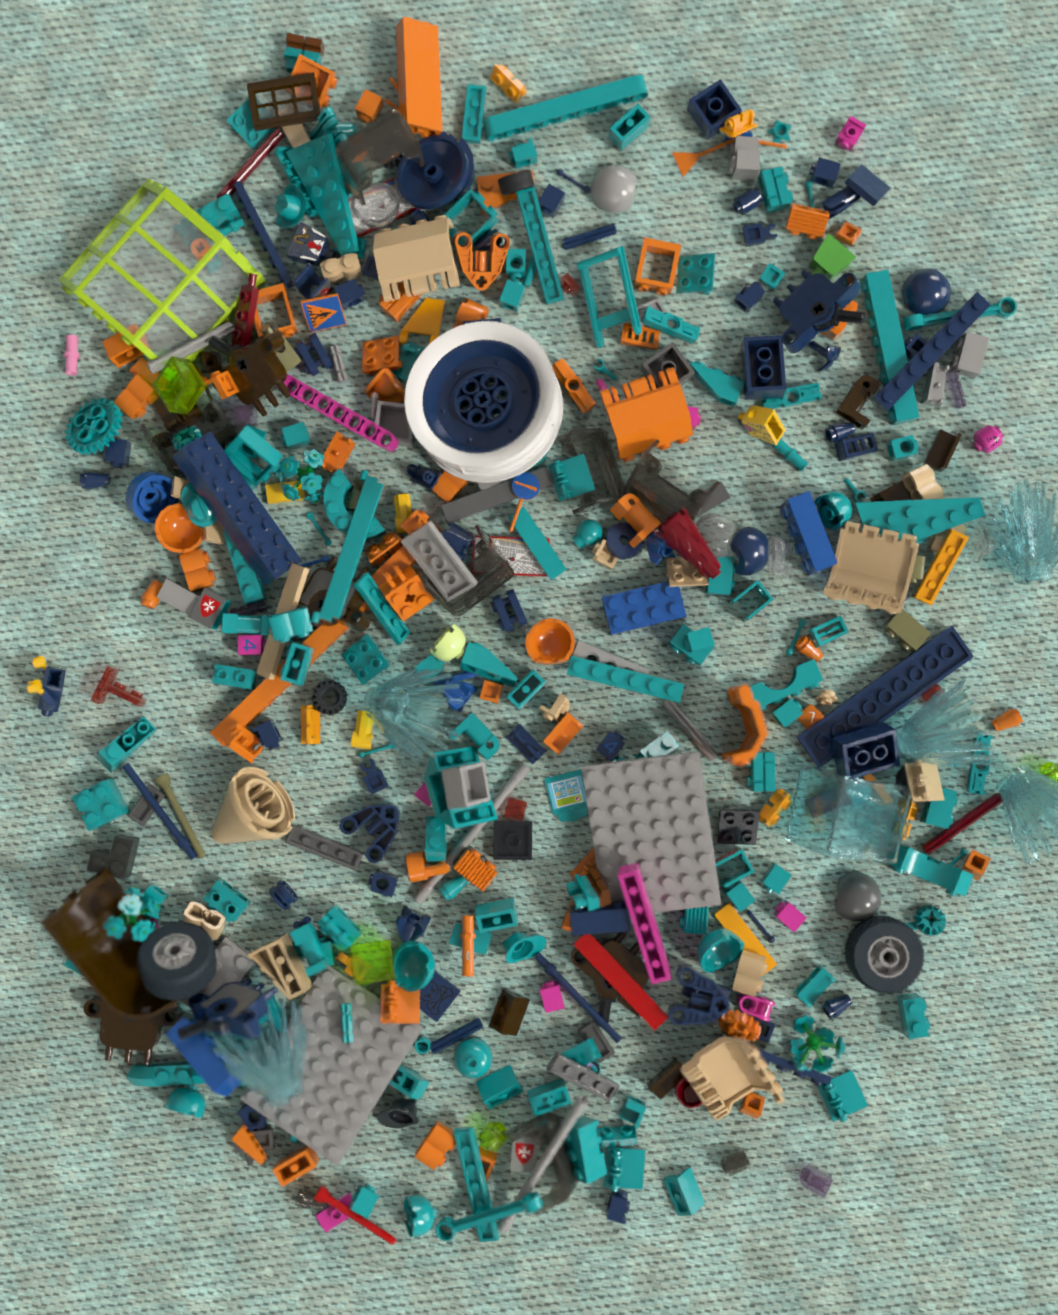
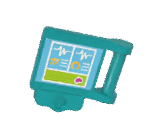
[545,769,588,822]

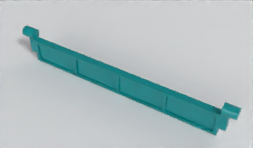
[311,470,384,624]

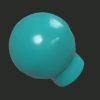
[572,519,603,550]

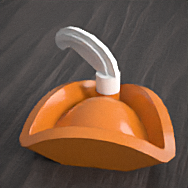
[364,368,405,420]

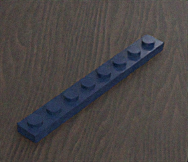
[872,292,990,412]

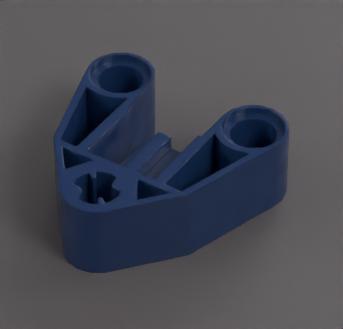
[339,804,400,863]
[667,965,730,1025]

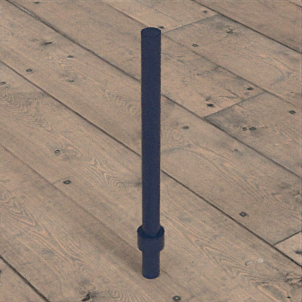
[122,763,197,860]
[535,953,622,1043]

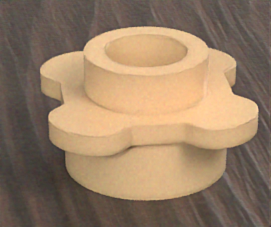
[816,690,838,705]

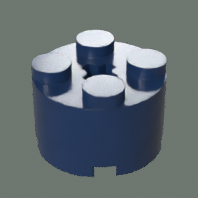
[442,522,476,562]

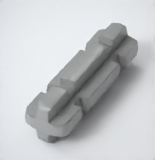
[329,345,348,383]

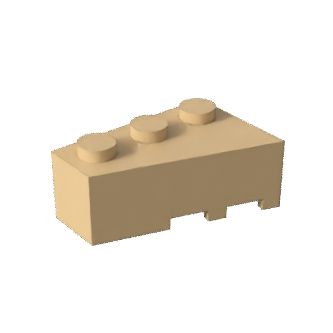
[247,933,313,1000]

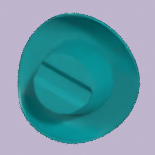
[274,184,306,228]

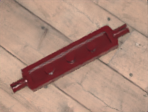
[231,273,259,347]

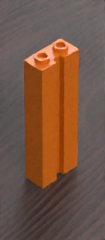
[396,16,442,138]

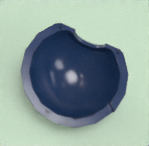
[902,268,951,315]
[730,526,771,576]

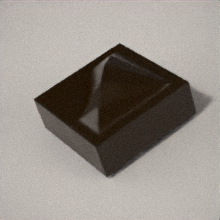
[199,352,222,373]

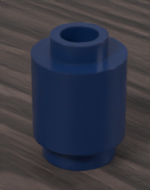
[733,189,762,216]

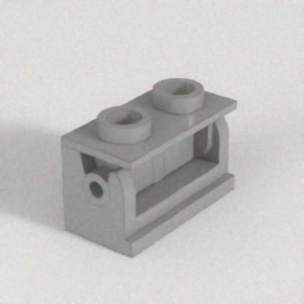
[951,332,989,379]

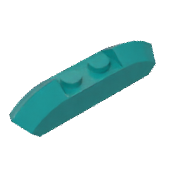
[126,1061,205,1087]

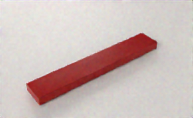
[573,934,669,1031]

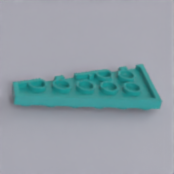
[854,497,985,541]

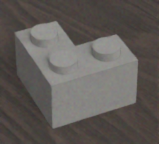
[728,136,761,181]

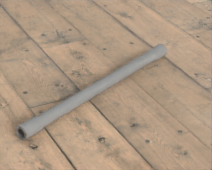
[413,762,531,905]
[497,1095,589,1233]

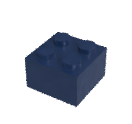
[687,79,742,140]

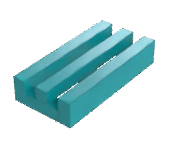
[808,615,849,648]

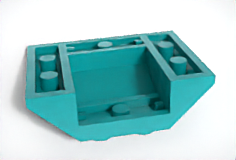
[424,746,498,829]

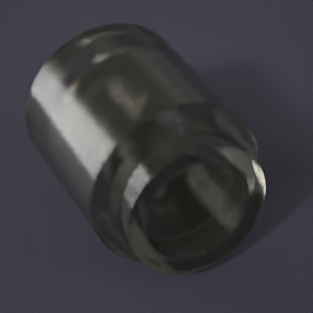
[720,1150,751,1177]

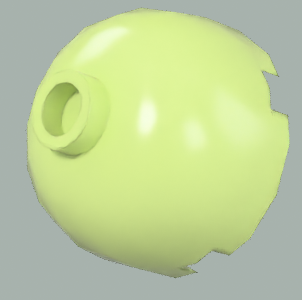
[429,623,466,661]

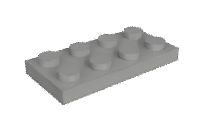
[401,521,478,602]
[179,936,255,1009]

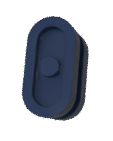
[294,333,333,377]
[490,589,528,632]

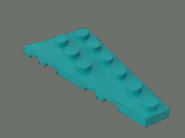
[286,134,360,256]

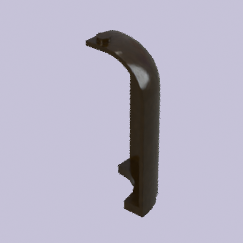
[40,868,178,1019]

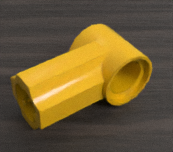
[394,494,412,533]
[351,710,375,750]

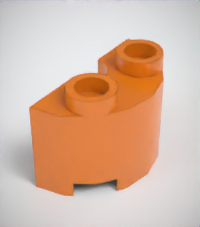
[452,297,489,329]

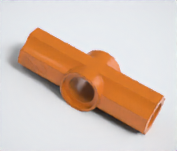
[552,358,597,415]

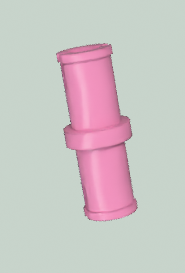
[64,335,80,376]

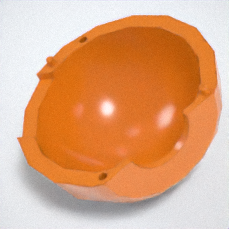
[155,503,204,553]
[525,618,575,665]

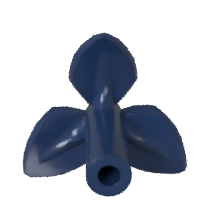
[809,340,841,372]

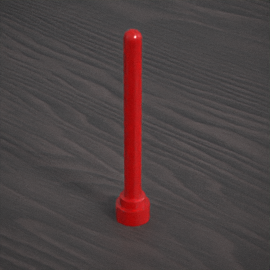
[313,1185,397,1245]

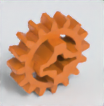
[718,1009,761,1043]

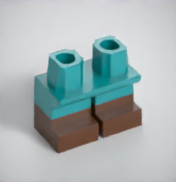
[283,33,325,73]
[566,867,611,911]

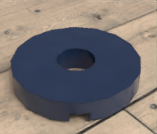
[605,522,643,560]

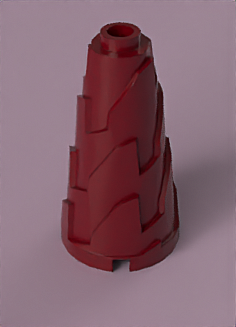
[654,507,721,579]

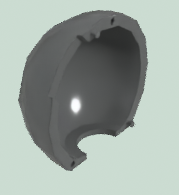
[835,872,881,922]

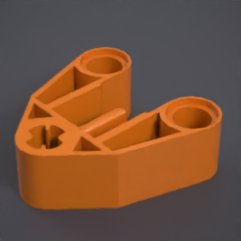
[453,231,510,291]

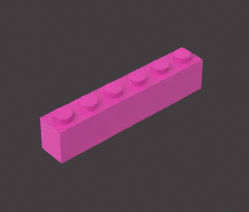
[618,862,671,984]

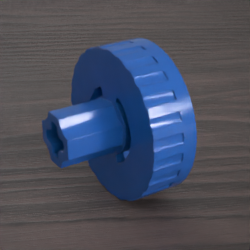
[125,471,179,524]

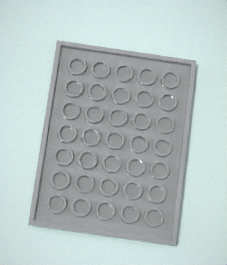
[582,751,721,913]
[240,966,424,1166]

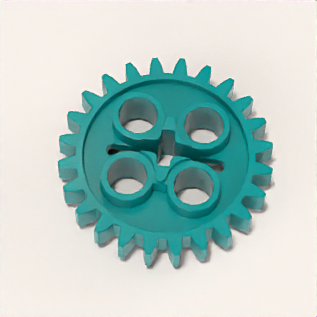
[64,397,123,456]

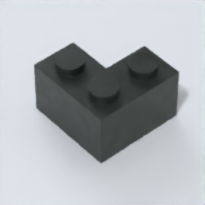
[87,834,140,879]

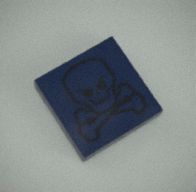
[420,970,461,1022]

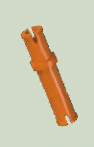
[460,916,476,976]

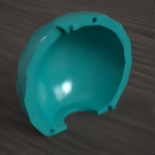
[697,928,745,973]
[391,940,435,992]

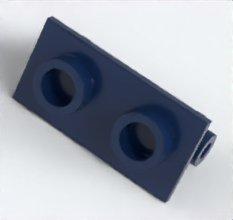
[406,464,441,490]
[506,724,546,765]

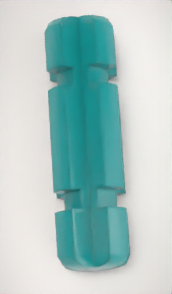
[340,1003,353,1043]

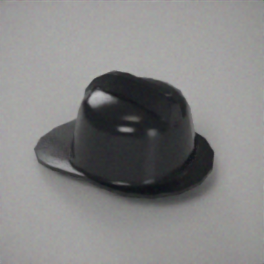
[377,1098,419,1129]

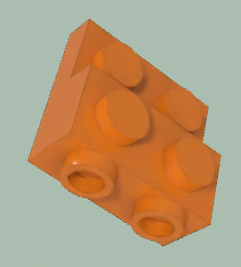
[285,54,338,110]

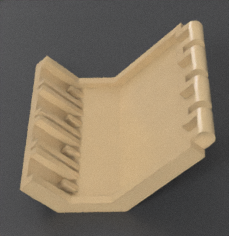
[823,521,920,614]

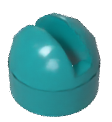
[415,1036,431,1054]

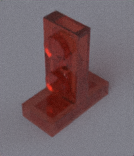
[91,666,147,707]

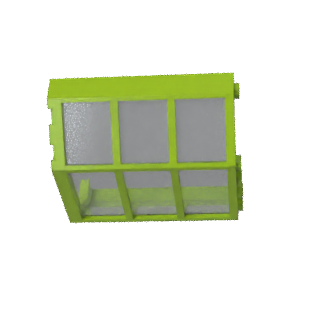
[58,178,266,383]

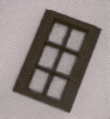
[247,72,321,131]

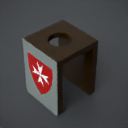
[510,1129,538,1173]

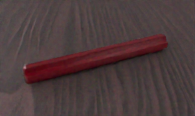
[216,128,284,199]
[922,793,1004,854]

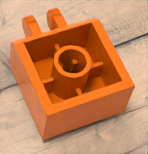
[379,565,434,621]

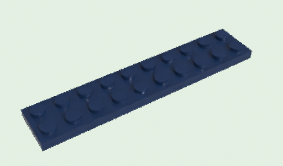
[796,625,974,768]

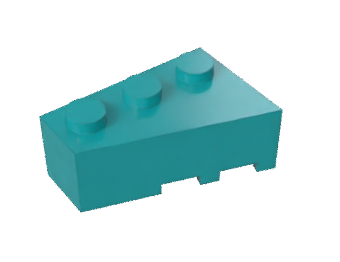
[561,1115,607,1184]

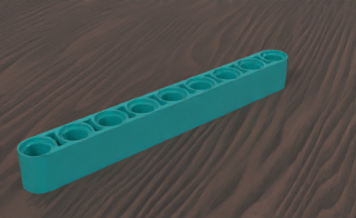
[483,75,649,142]

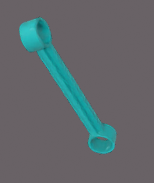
[903,297,1017,331]
[436,1191,543,1241]

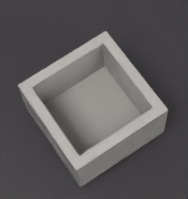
[373,400,415,448]
[442,762,491,809]

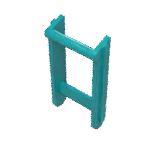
[577,246,642,348]

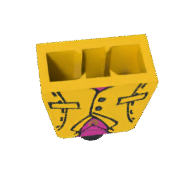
[738,405,786,445]

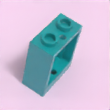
[444,189,499,247]
[224,425,283,486]

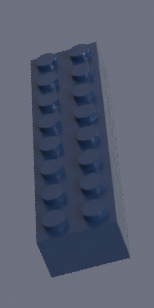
[173,432,302,586]

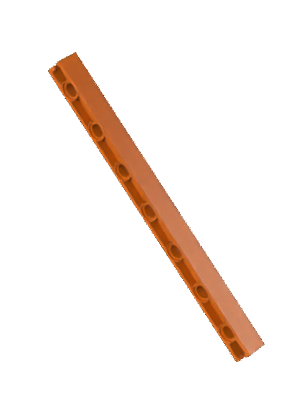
[210,545,416,747]

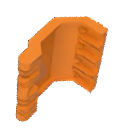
[600,367,693,462]
[721,685,768,766]

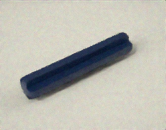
[562,223,617,250]
[430,1018,483,1054]

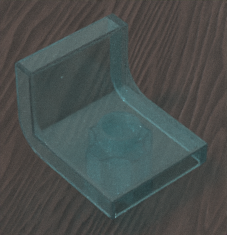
[785,764,911,864]

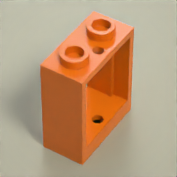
[634,237,681,296]
[254,283,298,338]

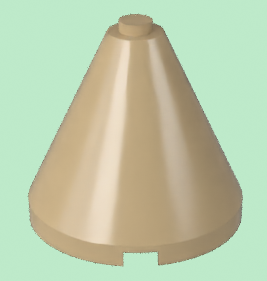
[212,767,295,844]

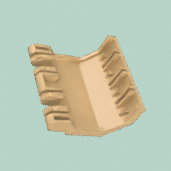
[373,215,460,302]
[681,1036,785,1120]

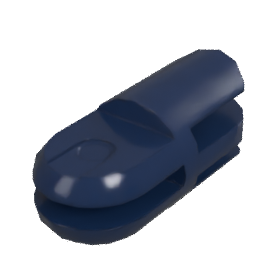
[822,186,861,219]

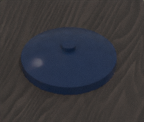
[396,135,469,210]

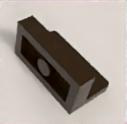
[923,429,962,472]
[489,989,530,1036]
[647,1058,685,1100]

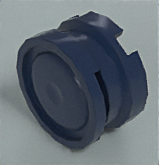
[269,879,298,910]

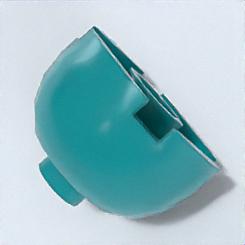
[814,491,852,531]
[454,1038,492,1078]
[164,1085,206,1118]
[403,1195,437,1238]

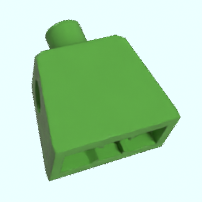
[809,233,856,281]

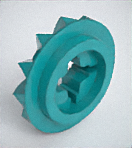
[171,426,202,451]
[914,905,947,936]

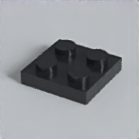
[493,820,532,860]

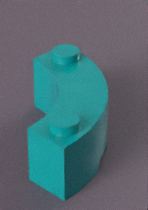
[886,842,974,897]

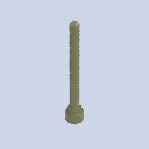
[154,773,205,859]

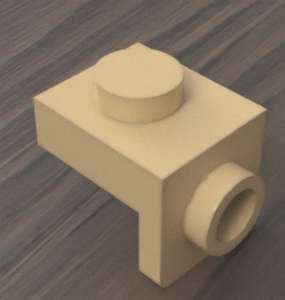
[592,539,618,570]
[539,694,570,723]

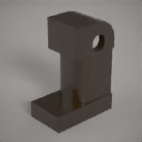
[835,375,882,430]

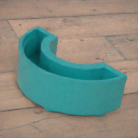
[324,469,387,540]

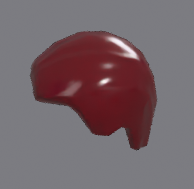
[674,1077,702,1108]

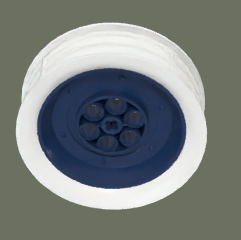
[405,321,563,483]

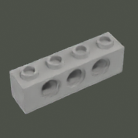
[569,641,650,694]

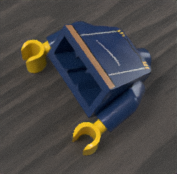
[27,656,66,717]

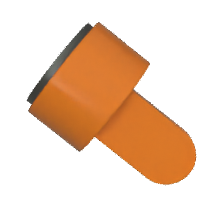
[405,851,450,883]

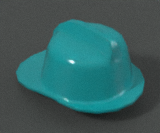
[181,483,217,527]
[502,932,547,964]

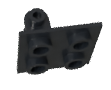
[717,808,760,845]

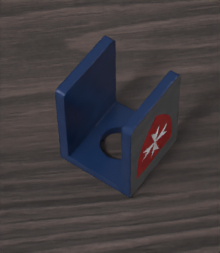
[294,264,333,300]

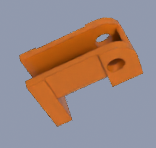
[610,493,661,548]

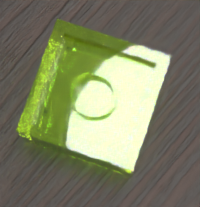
[153,356,207,414]
[349,939,395,986]

